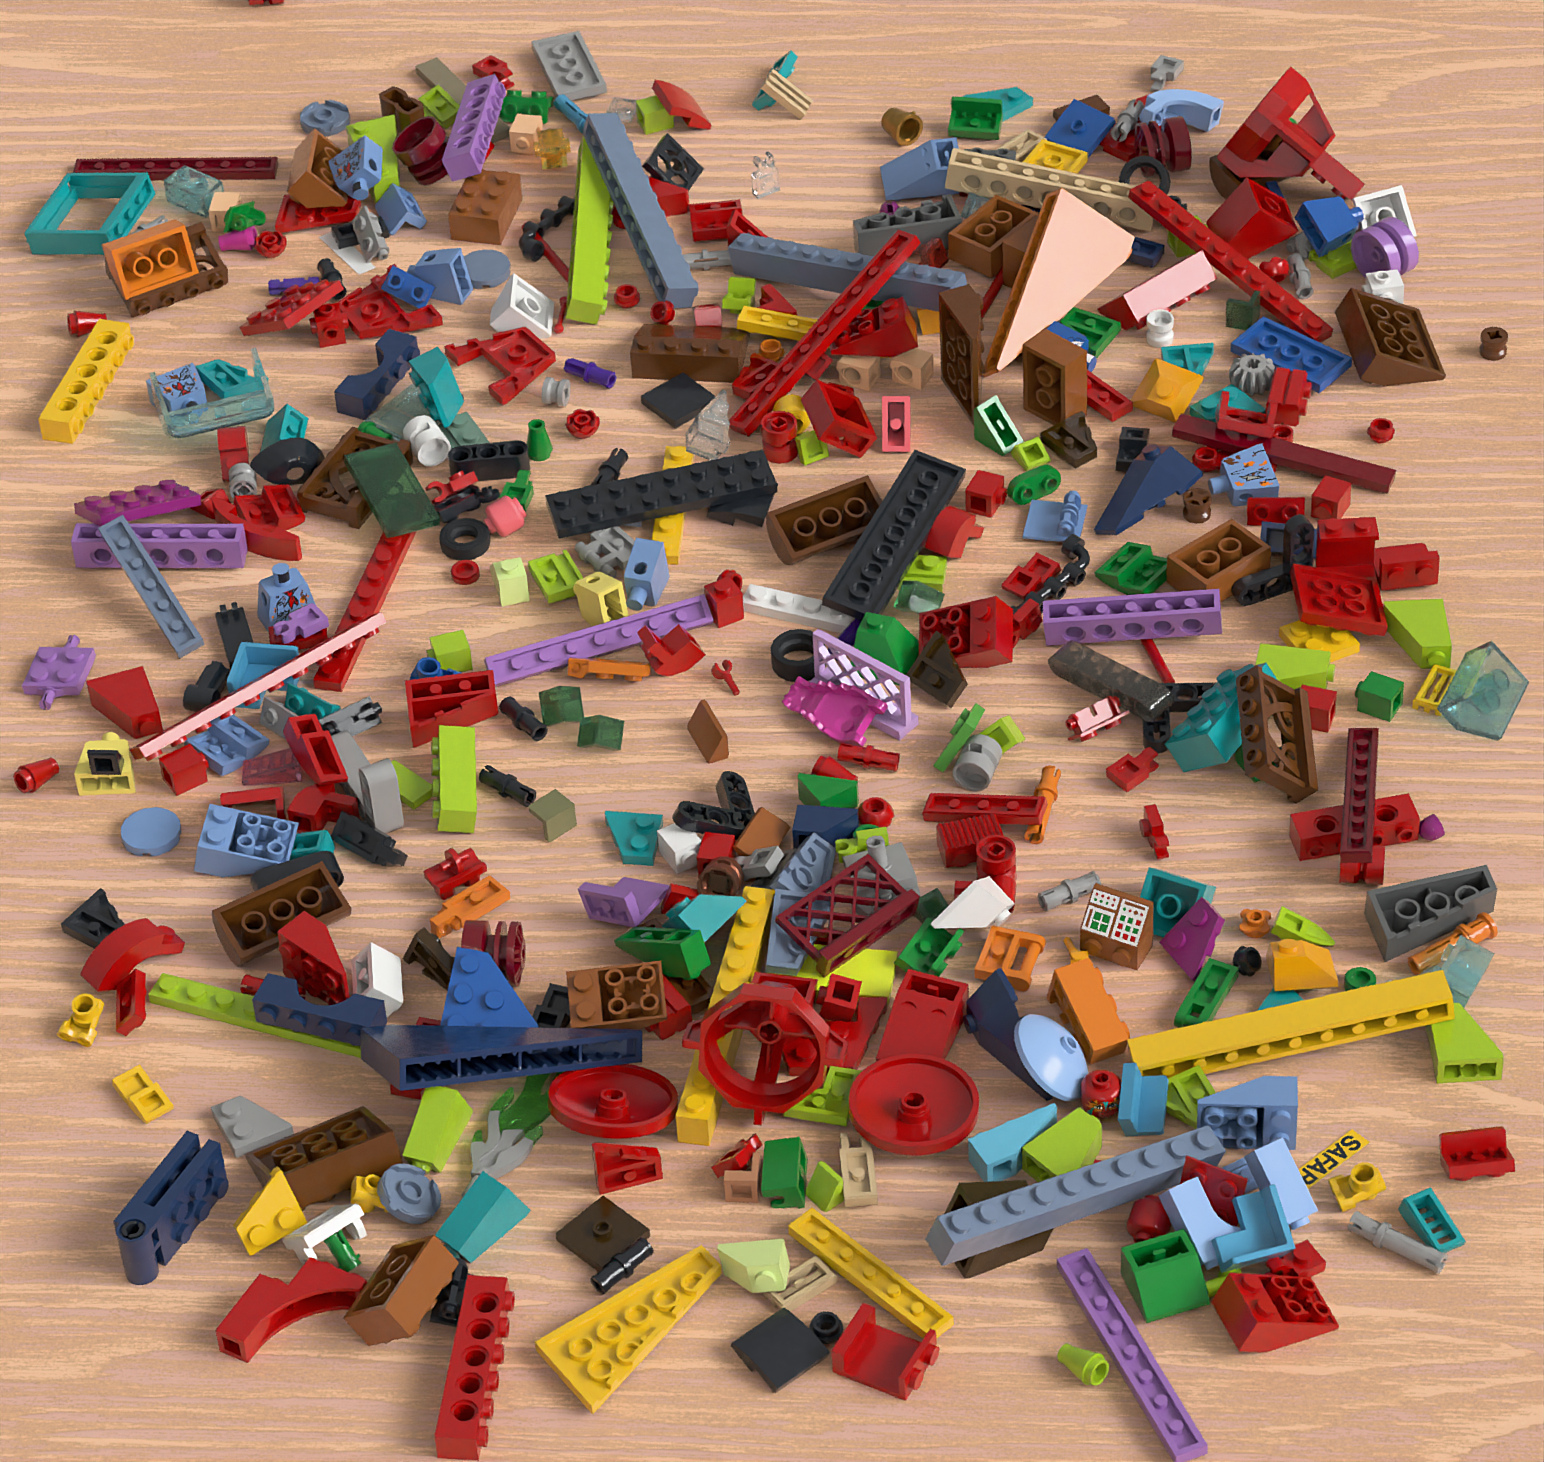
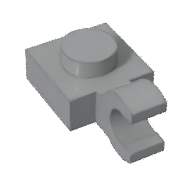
[1150,55,1184,92]
[734,846,784,881]

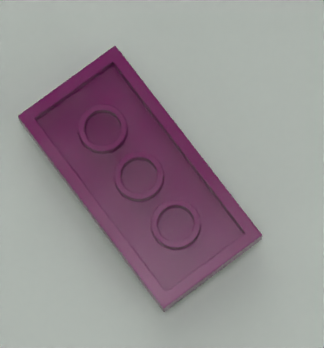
[74,480,201,527]

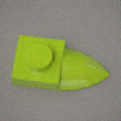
[1270,906,1335,946]

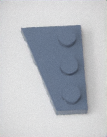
[770,832,836,893]
[765,889,837,976]

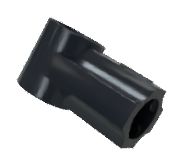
[183,661,230,712]

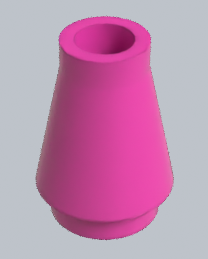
[218,226,258,251]

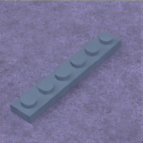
[98,515,205,658]

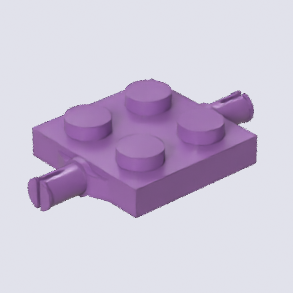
[22,635,96,710]

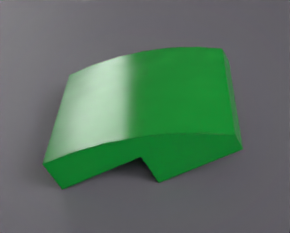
[1095,542,1167,595]

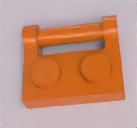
[975,925,1046,992]

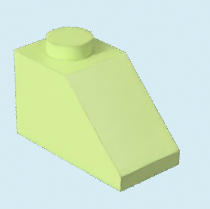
[490,557,530,607]
[717,1238,790,1293]

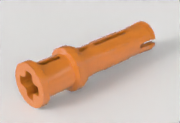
[1407,912,1498,975]

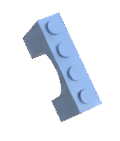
[1159,1138,1318,1270]

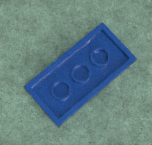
[1230,316,1352,394]

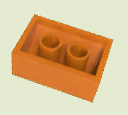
[102,219,199,300]

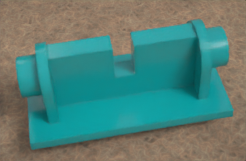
[284,683,341,720]

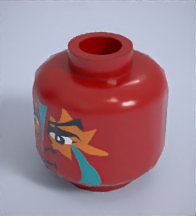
[1081,1070,1122,1118]

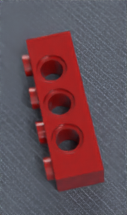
[1289,793,1420,861]

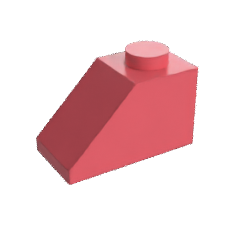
[882,396,911,452]

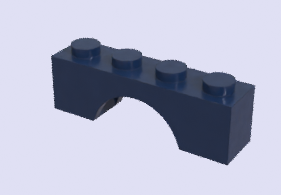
[334,329,420,420]
[252,973,387,1046]

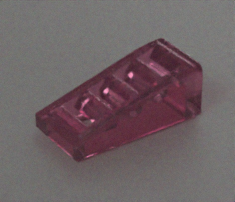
[242,748,303,786]

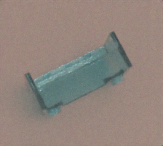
[149,348,275,439]

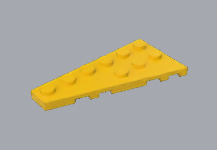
[535,1245,722,1414]

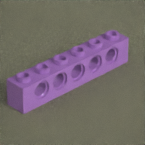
[442,74,506,182]
[71,523,248,569]
[1043,589,1222,646]

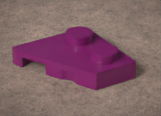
[1159,897,1225,982]

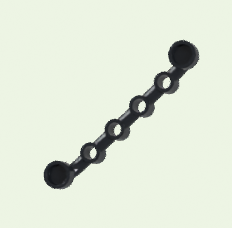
[518,196,575,262]
[1011,534,1090,614]

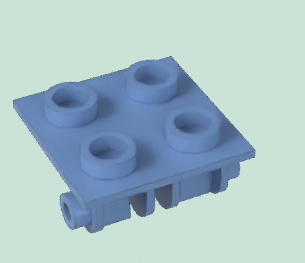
[1022,491,1088,543]

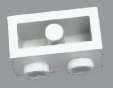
[351,942,403,1017]

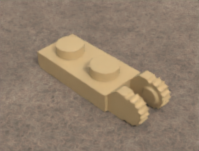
[839,1132,878,1207]

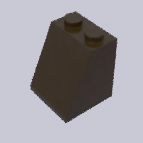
[944,1180,1054,1278]

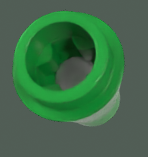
[526,419,553,461]

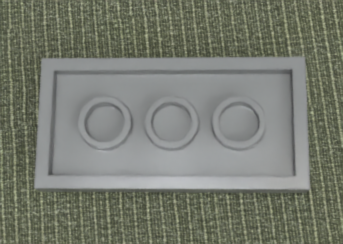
[531,31,607,101]

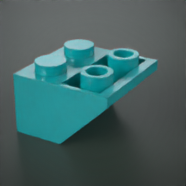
[409,347,464,428]

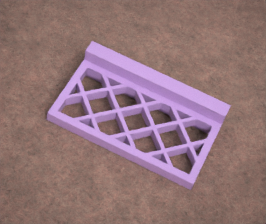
[809,629,919,741]

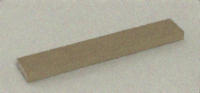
[415,58,510,143]

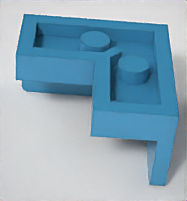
[227,642,300,709]
[1211,1184,1295,1273]

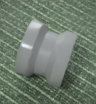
[542,377,571,407]

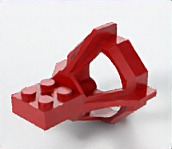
[1217,66,1365,201]
[682,972,848,1126]

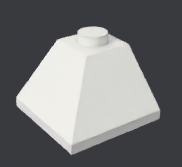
[1352,185,1417,237]
[490,274,555,339]
[931,877,1015,928]

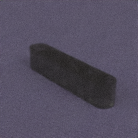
[1048,640,1174,722]

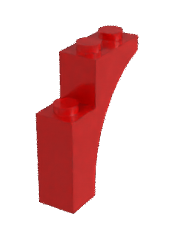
[215,1257,367,1363]

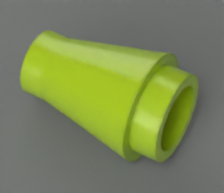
[1057,1343,1109,1386]

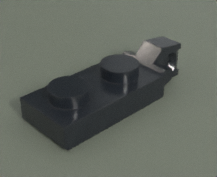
[331,811,408,866]

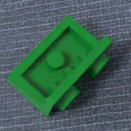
[499,90,554,124]
[948,96,1003,140]
[894,917,964,976]

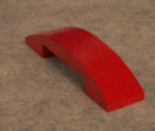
[211,496,302,561]

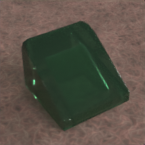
[913,888,949,924]

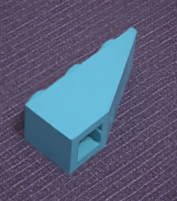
[968,1103,1057,1182]

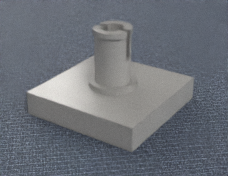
[843,836,918,898]

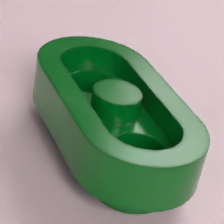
[1007,464,1061,505]

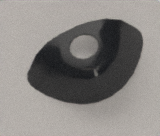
[250,438,325,486]

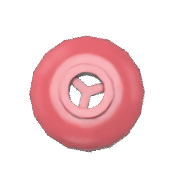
[483,496,527,538]

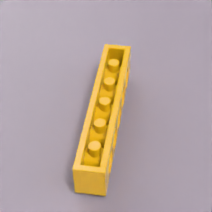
[38,319,134,444]

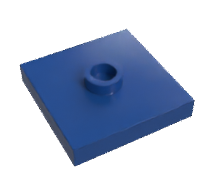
[1044,99,1116,158]

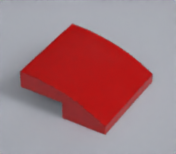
[652,80,712,130]
[689,199,743,242]
[233,484,306,532]

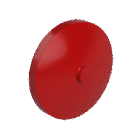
[849,1053,979,1156]
[548,1064,678,1139]

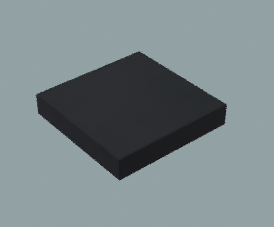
[641,373,718,429]

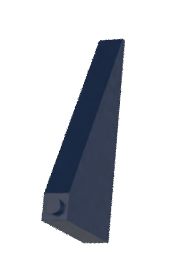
[361,1025,642,1091]

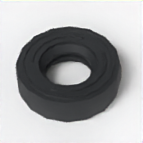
[439,518,491,560]

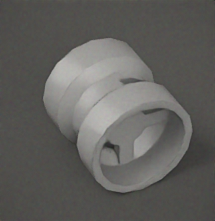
[229,463,257,499]

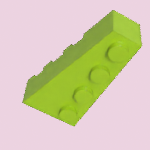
[346,114,400,204]

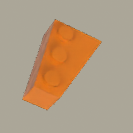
[1046,958,1130,1065]

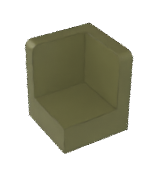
[528,789,577,842]

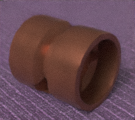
[697,856,744,896]

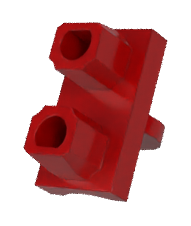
[423,847,487,900]

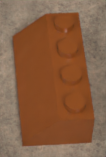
[287,128,348,208]

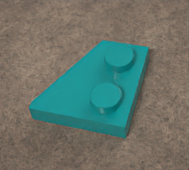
[963,87,1033,122]
[195,359,268,401]
[1190,384,1266,422]

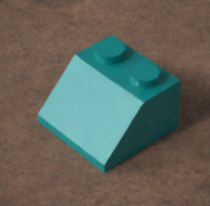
[1140,867,1216,937]
[661,894,747,942]

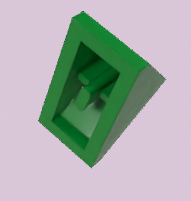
[974,395,1024,456]
[798,773,859,808]

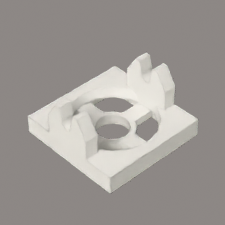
[282,1204,367,1265]

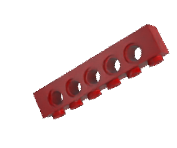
[434,1275,515,1461]

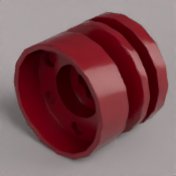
[392,116,449,186]
[1134,116,1192,177]
[461,920,526,987]

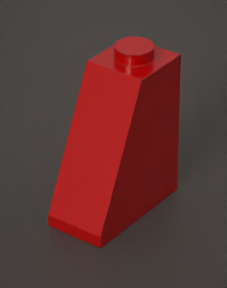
[86,666,163,739]

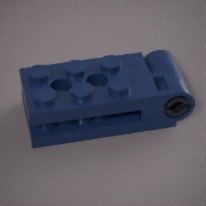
[113,1130,229,1285]

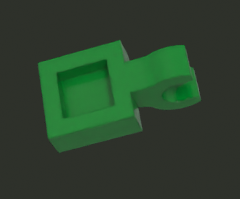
[499,469,534,513]

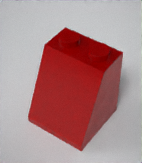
[1206,178,1298,259]

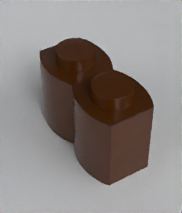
[379,86,425,134]

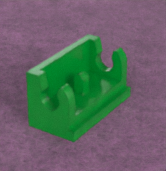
[761,1136,808,1209]

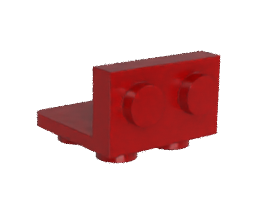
[1374,543,1440,591]

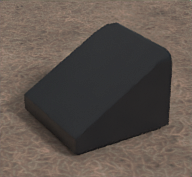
[87,750,124,775]

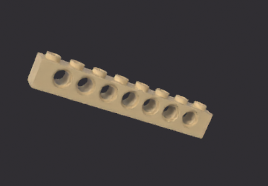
[945,148,1153,231]

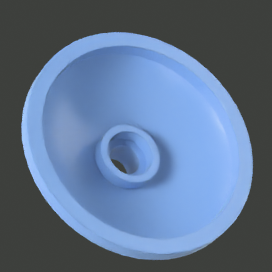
[1014,1014,1088,1101]

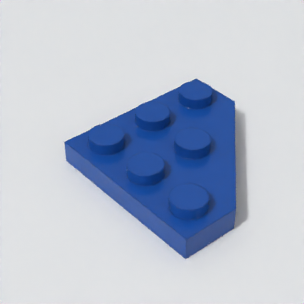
[440,947,538,1028]

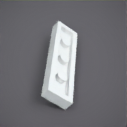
[743,584,855,633]

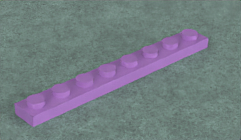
[484,594,714,687]
[1057,1248,1208,1462]

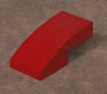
[1001,552,1061,599]

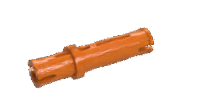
[1024,765,1061,844]

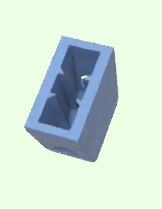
[407,248,473,305]
[624,538,670,611]

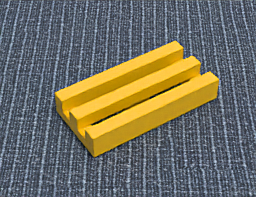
[1412,664,1462,717]

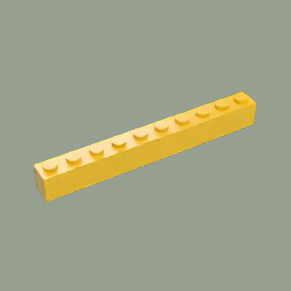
[676,886,775,1146]
[1127,970,1455,1078]

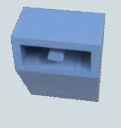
[880,137,963,200]
[194,804,299,878]
[1197,1076,1298,1150]

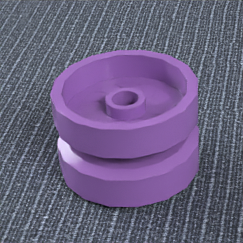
[1351,216,1419,278]

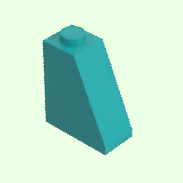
[435,1171,531,1263]

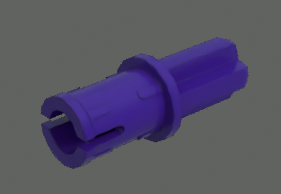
[564,358,616,389]

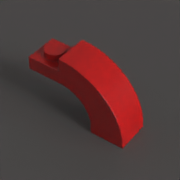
[80,918,185,992]

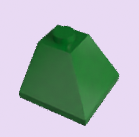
[851,612,919,686]

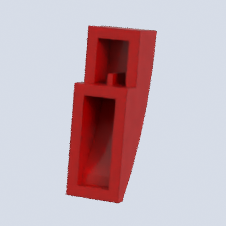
[283,714,348,786]

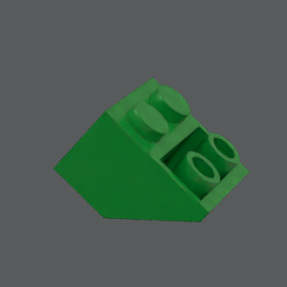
[1121,1229,1210,1323]

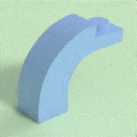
[1139,89,1224,132]

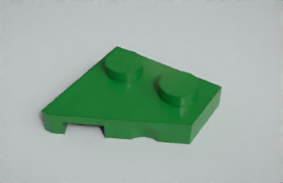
[1060,307,1121,358]

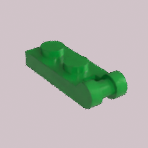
[1174,958,1239,1028]

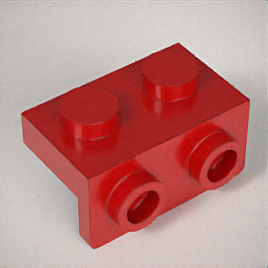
[1439,1126,1515,1181]

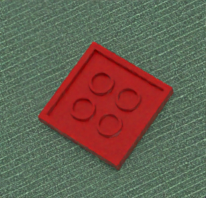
[239,279,344,336]
[1290,563,1388,636]

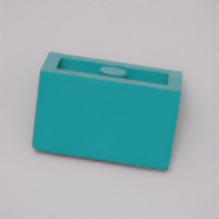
[260,404,309,452]

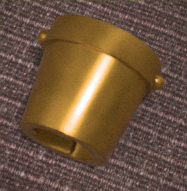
[881,107,923,146]

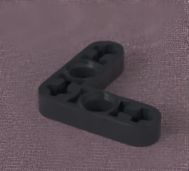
[1231,514,1314,606]
[1141,682,1215,753]
[672,771,755,840]

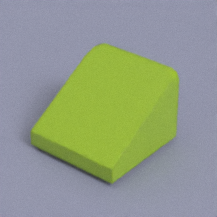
[1010,436,1051,471]
[806,1161,844,1212]

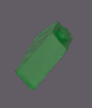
[614,927,711,980]

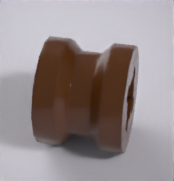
[1479,327,1508,361]
[1183,488,1212,524]

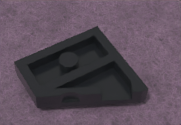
[61,888,125,949]

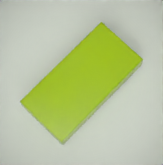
[391,760,432,810]

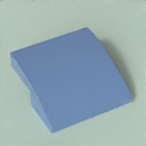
[184,714,270,776]

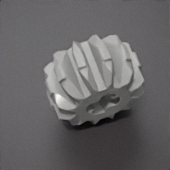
[1229,353,1275,396]

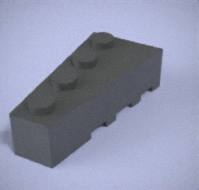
[853,194,962,256]
[1364,865,1497,962]

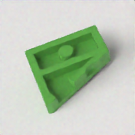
[933,703,985,772]

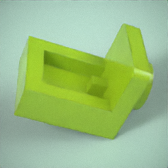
[722,276,756,314]

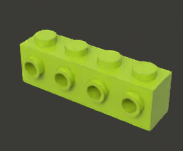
[431,725,477,833]

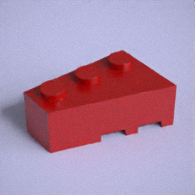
[405,670,498,748]

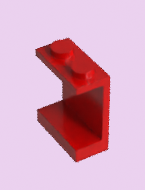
[1315,517,1379,578]
[831,1303,940,1401]

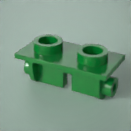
[224,201,266,233]

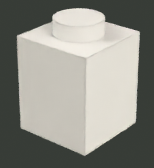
[657,823,702,874]

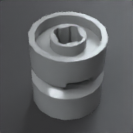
[953,734,1002,792]

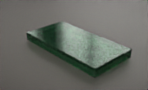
[344,443,440,538]

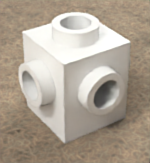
[1361,269,1404,304]

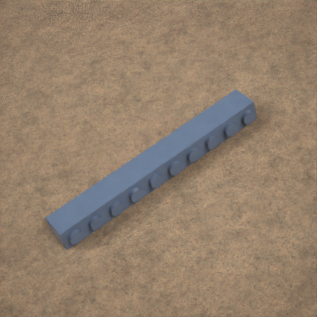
[582,113,698,308]
[727,233,967,311]
[925,1125,1226,1266]

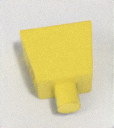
[573,572,629,626]
[74,732,136,796]

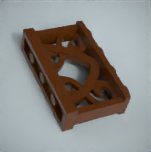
[105,222,228,318]
[297,426,413,529]
[1236,665,1318,803]

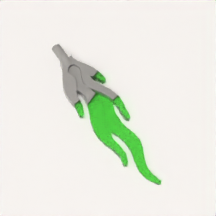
[462,1071,565,1198]

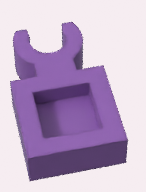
[273,603,329,644]

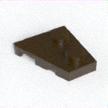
[1040,411,1097,469]
[906,631,968,708]

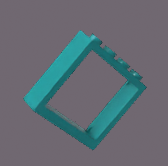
[24,173,156,255]

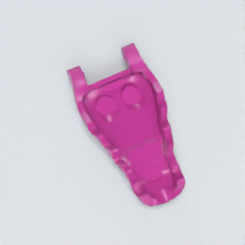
[782,676,888,747]

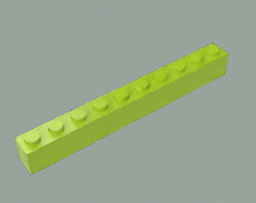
[566,135,614,325]

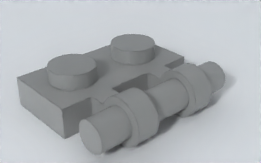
[575,526,635,578]

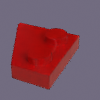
[592,1143,663,1195]

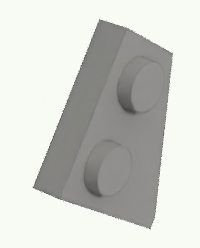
[211,1095,294,1158]

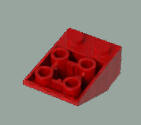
[830,296,918,357]
[919,596,1013,668]
[277,911,350,1005]
[876,969,969,1061]
[1211,1273,1339,1352]

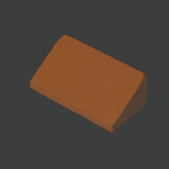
[687,699,729,764]
[733,807,790,856]

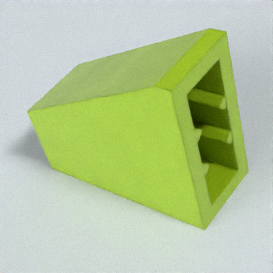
[1384,598,1452,669]
[1255,643,1335,690]
[1425,1003,1504,1084]
[402,1086,473,1174]
[1022,1107,1102,1182]

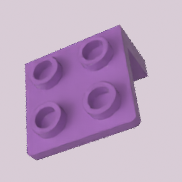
[578,877,669,927]

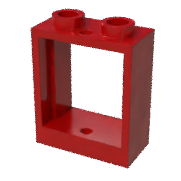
[801,379,877,458]

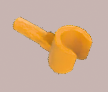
[1063,937,1088,964]

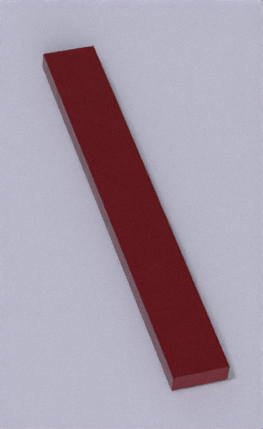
[73,157,279,181]
[1172,413,1396,494]
[1340,728,1379,863]

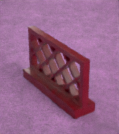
[775,854,920,978]

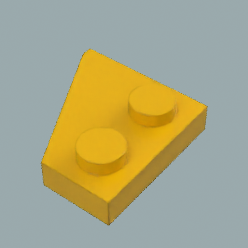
[233,1167,308,1256]

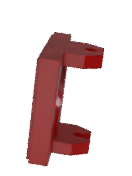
[1215,391,1278,439]
[220,786,286,819]

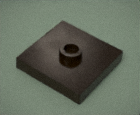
[556,1195,650,1272]

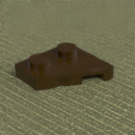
[402,927,455,991]

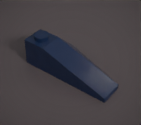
[1094,444,1203,535]
[963,968,1053,1101]

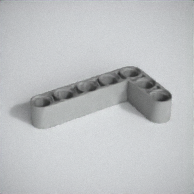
[331,730,404,834]

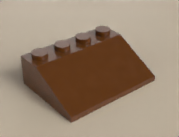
[939,284,985,425]
[1335,288,1446,386]
[630,324,750,383]
[245,1106,404,1212]

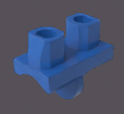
[381,265,436,309]

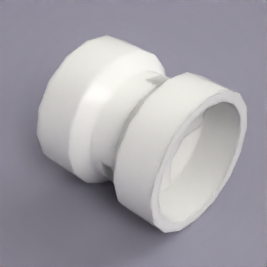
[1146,310,1174,348]

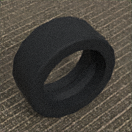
[1119,156,1171,194]
[771,629,826,682]

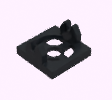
[642,133,704,191]

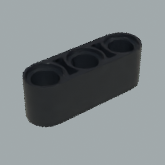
[448,440,531,482]
[250,851,344,891]

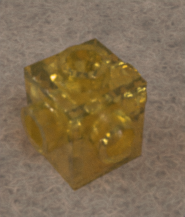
[533,128,571,170]

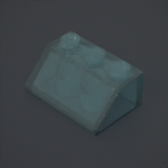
[1437,640,1529,741]

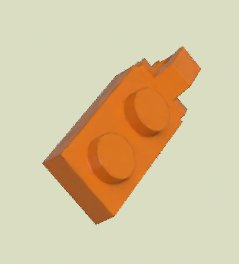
[568,657,651,681]
[429,875,510,938]

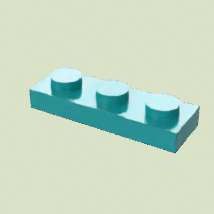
[752,50,798,111]

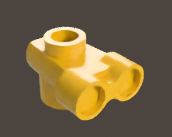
[57,993,104,1047]
[1328,1162,1386,1213]
[350,1174,389,1213]

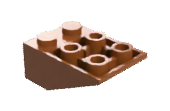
[566,960,667,1030]

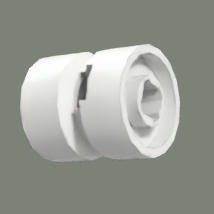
[403,415,451,467]

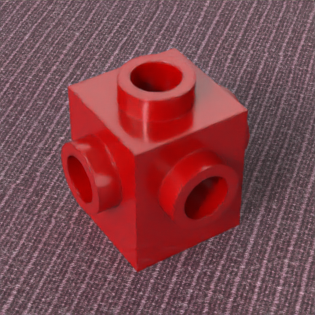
[309,302,349,348]

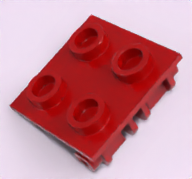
[1180,1156,1248,1227]

